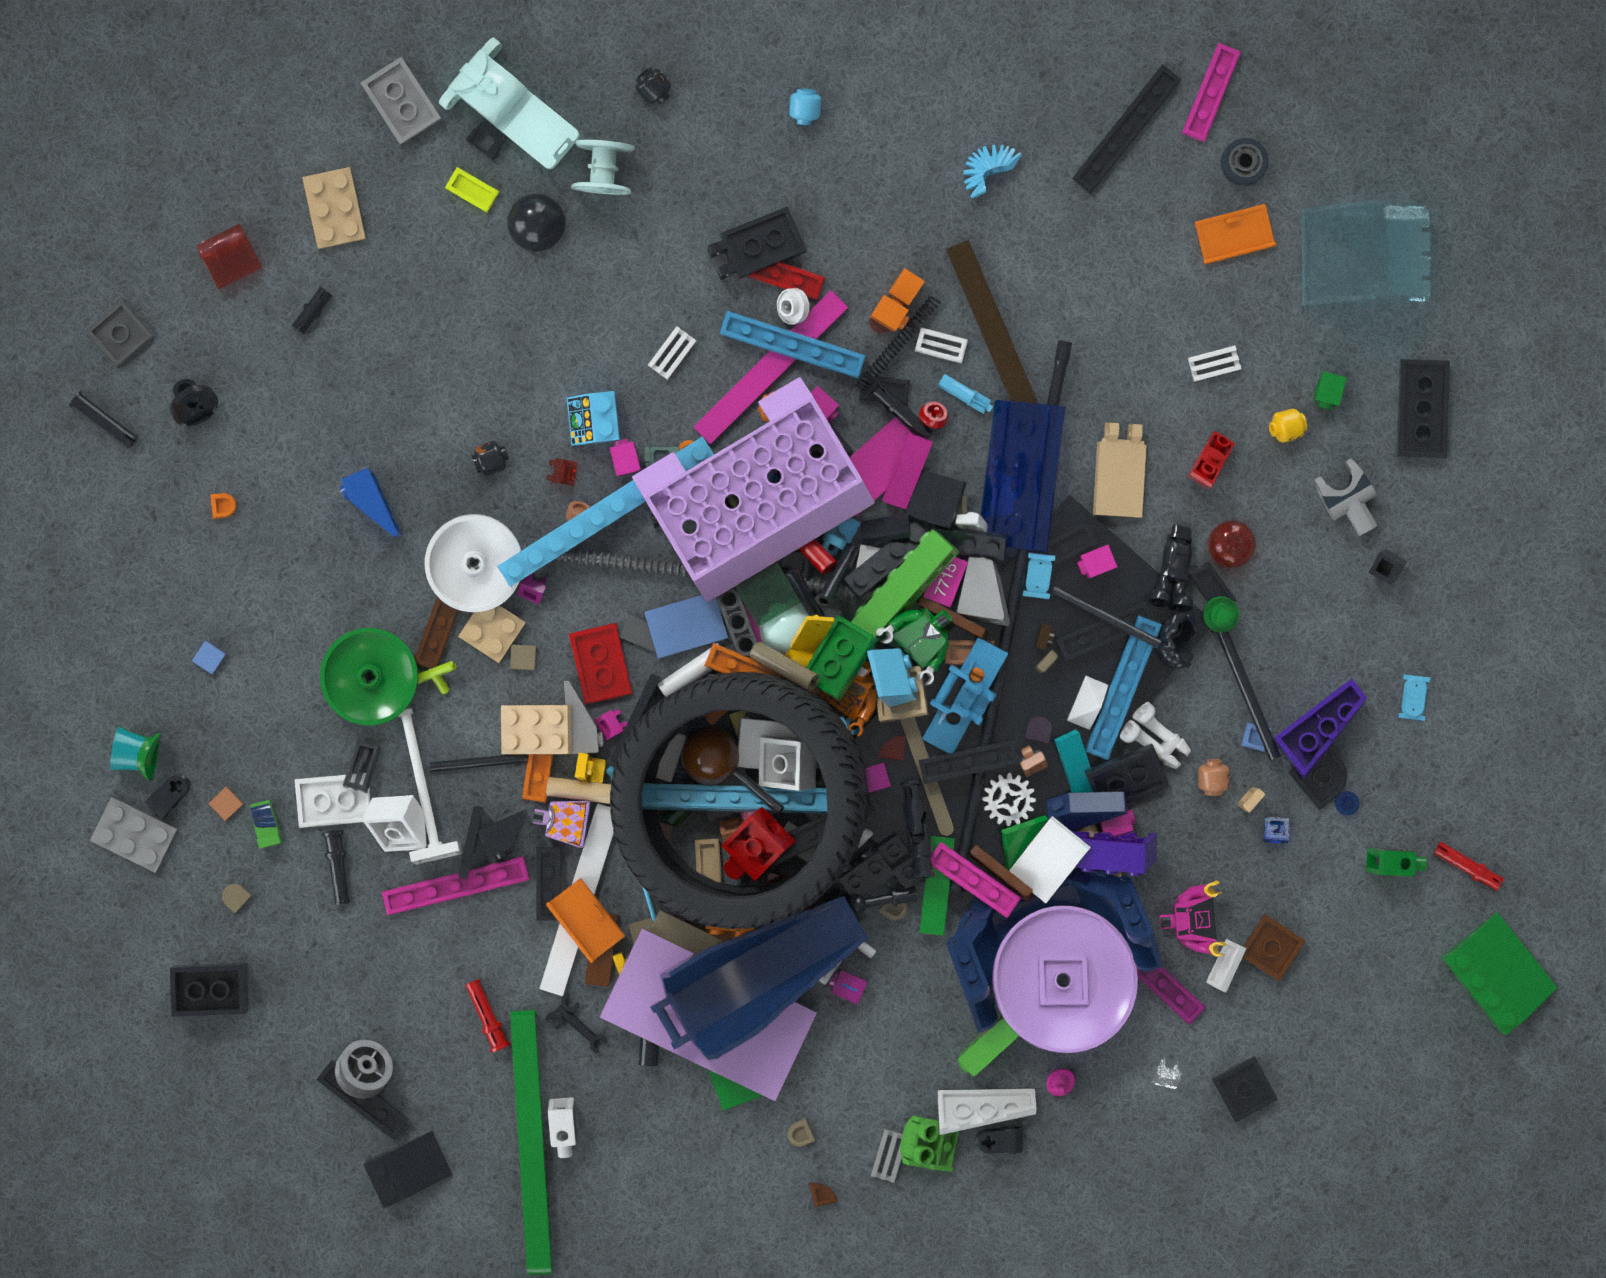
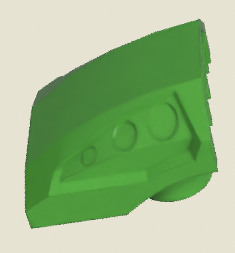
[900,1115,959,1172]

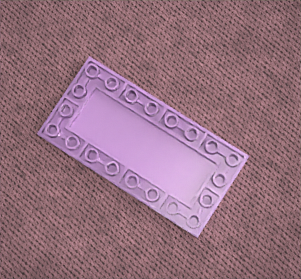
[600,929,817,1101]

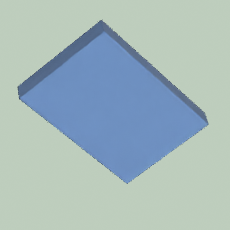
[644,595,728,658]

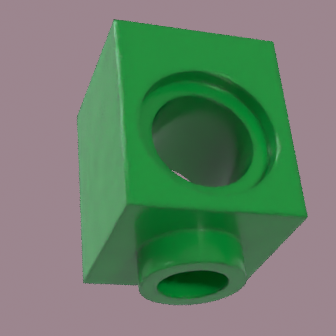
[1313,371,1347,410]

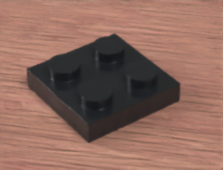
[1212,1056,1278,1123]

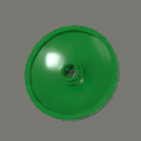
[320,628,418,725]

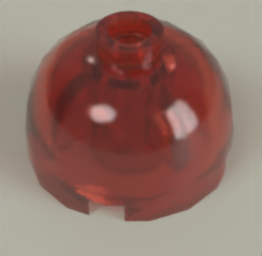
[1207,520,1256,568]

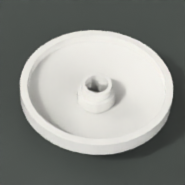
[425,514,521,612]

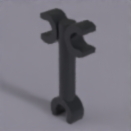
[545,994,608,1053]

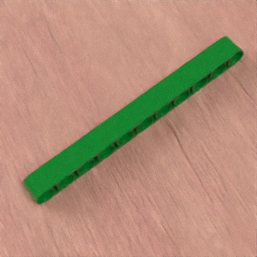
[510,1009,552,1276]

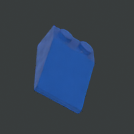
[339,467,402,538]

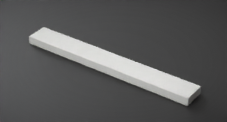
[539,803,614,996]

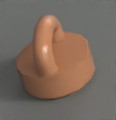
[565,501,589,521]

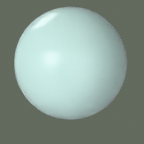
[759,600,809,655]

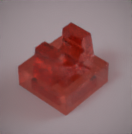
[547,458,577,486]

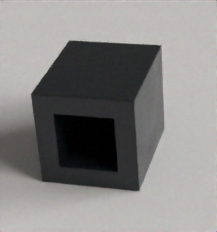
[1368,549,1407,585]

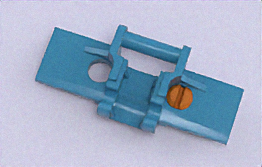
[922,637,1008,753]

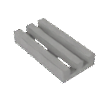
[871,1129,903,1183]

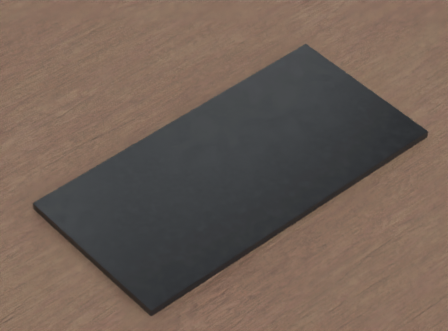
[816,495,1210,914]

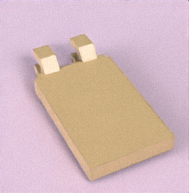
[1093,423,1146,518]

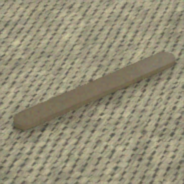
[901,717,954,836]

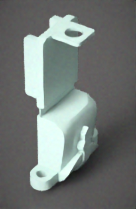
[439,38,580,170]

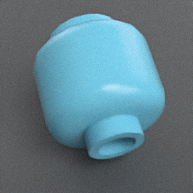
[789,88,822,125]

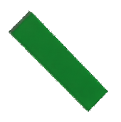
[919,836,955,936]

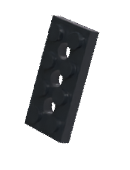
[1397,359,1450,458]

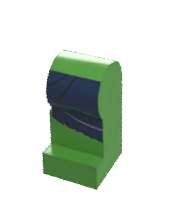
[250,800,283,849]

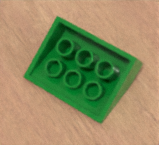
[1440,912,1557,1036]

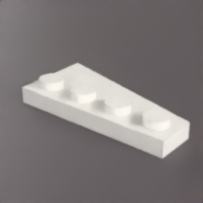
[938,1089,1036,1135]

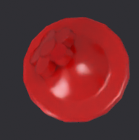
[919,402,948,429]

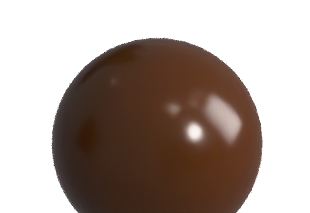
[681,727,739,785]

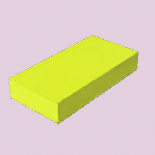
[445,167,499,213]

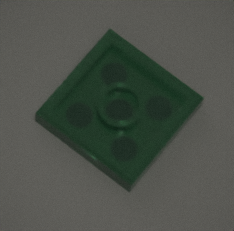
[735,562,801,627]

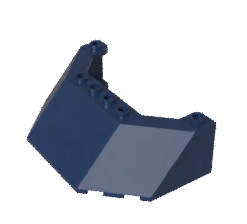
[946,868,1163,1033]

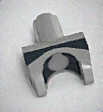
[1314,458,1378,536]

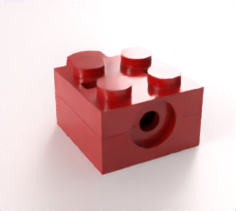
[721,807,796,881]

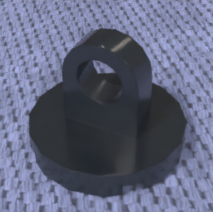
[170,379,218,426]

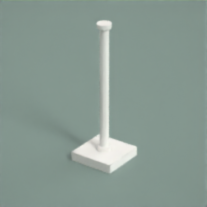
[399,709,463,865]

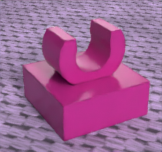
[594,710,627,741]

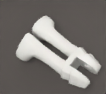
[1120,702,1191,769]

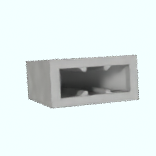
[957,557,1010,626]

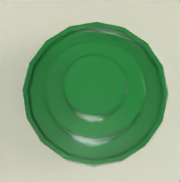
[1202,596,1239,632]

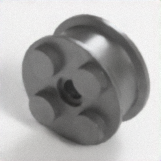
[335,1040,393,1099]

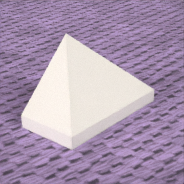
[1067,676,1108,730]

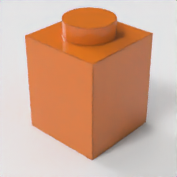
[888,268,925,307]
[870,295,909,333]

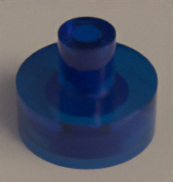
[1334,791,1360,815]

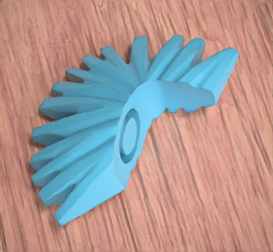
[964,145,1022,198]

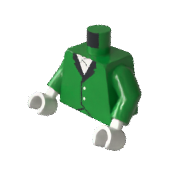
[876,608,952,685]

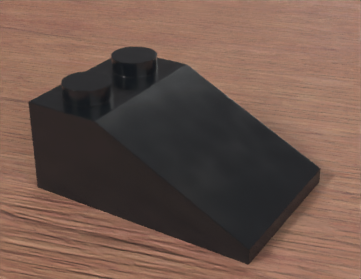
[363,1131,452,1209]

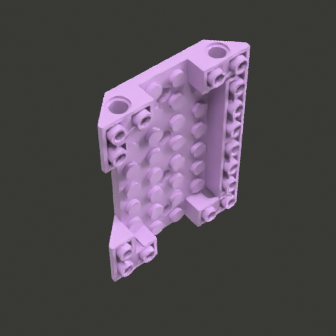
[632,377,875,603]

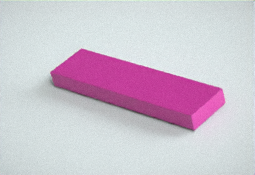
[1182,43,1241,142]
[930,842,1021,918]

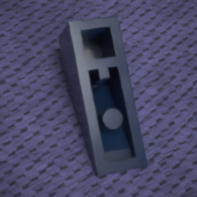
[1047,792,1127,831]

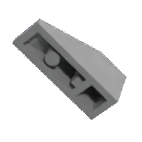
[564,681,604,754]

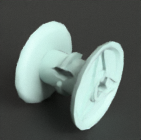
[571,140,635,195]

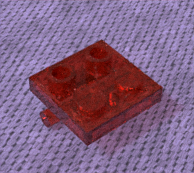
[196,223,263,290]

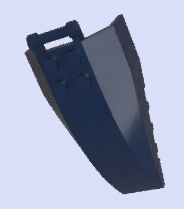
[650,896,868,1060]

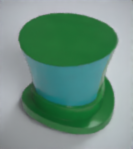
[110,726,161,780]

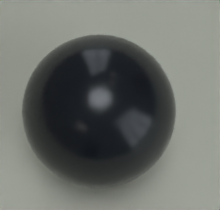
[507,194,565,252]

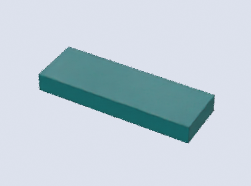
[1054,729,1093,793]

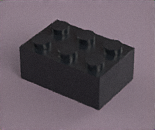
[170,963,249,1017]

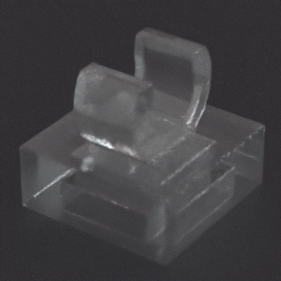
[1152,1058,1182,1089]

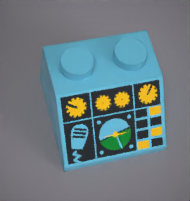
[567,391,620,446]

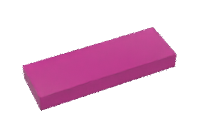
[882,433,933,509]

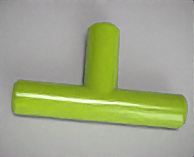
[418,661,456,694]

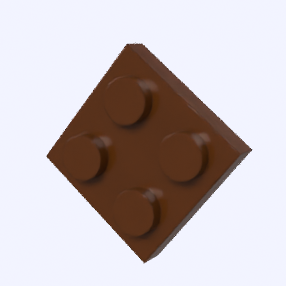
[1243,914,1306,981]

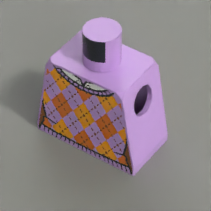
[533,801,591,848]

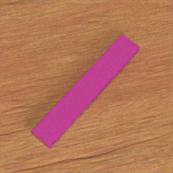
[382,856,530,916]

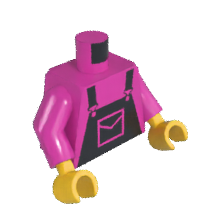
[1159,881,1227,957]

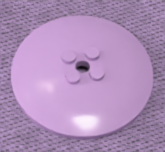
[992,906,1138,1053]

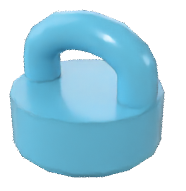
[822,531,847,556]

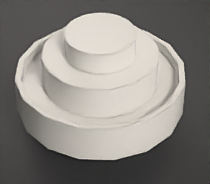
[777,288,809,324]

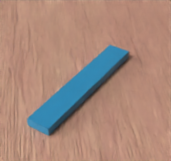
[720,311,866,379]
[1085,615,1162,760]

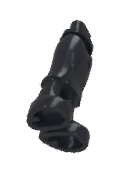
[1148,525,1193,611]

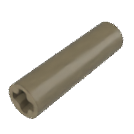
[750,642,820,692]

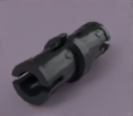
[291,286,333,334]

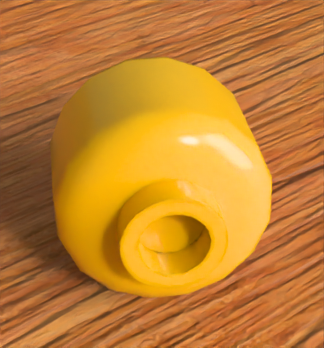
[1269,409,1307,443]

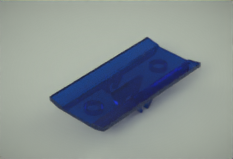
[980,400,1066,552]

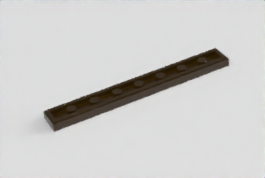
[946,240,1044,428]

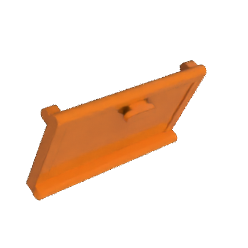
[1195,204,1277,264]
[546,878,625,963]

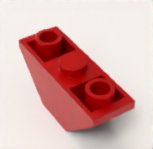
[1187,431,1235,489]

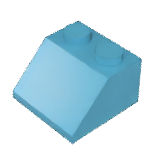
[867,648,918,707]

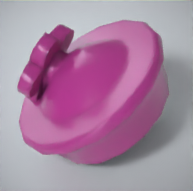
[1046,1068,1075,1096]

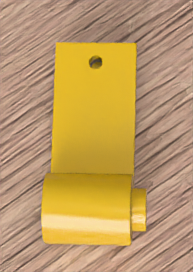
[785,615,834,667]

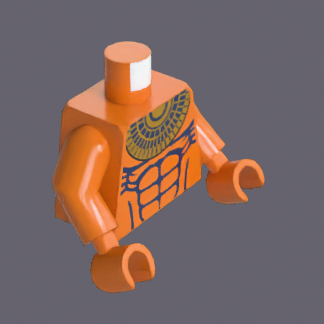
[812,661,876,737]

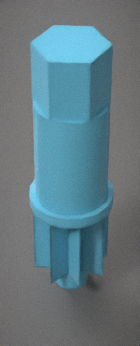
[937,374,993,414]

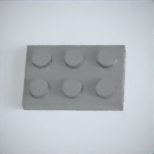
[361,57,441,145]
[90,797,178,873]

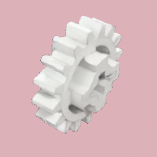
[982,773,1036,826]

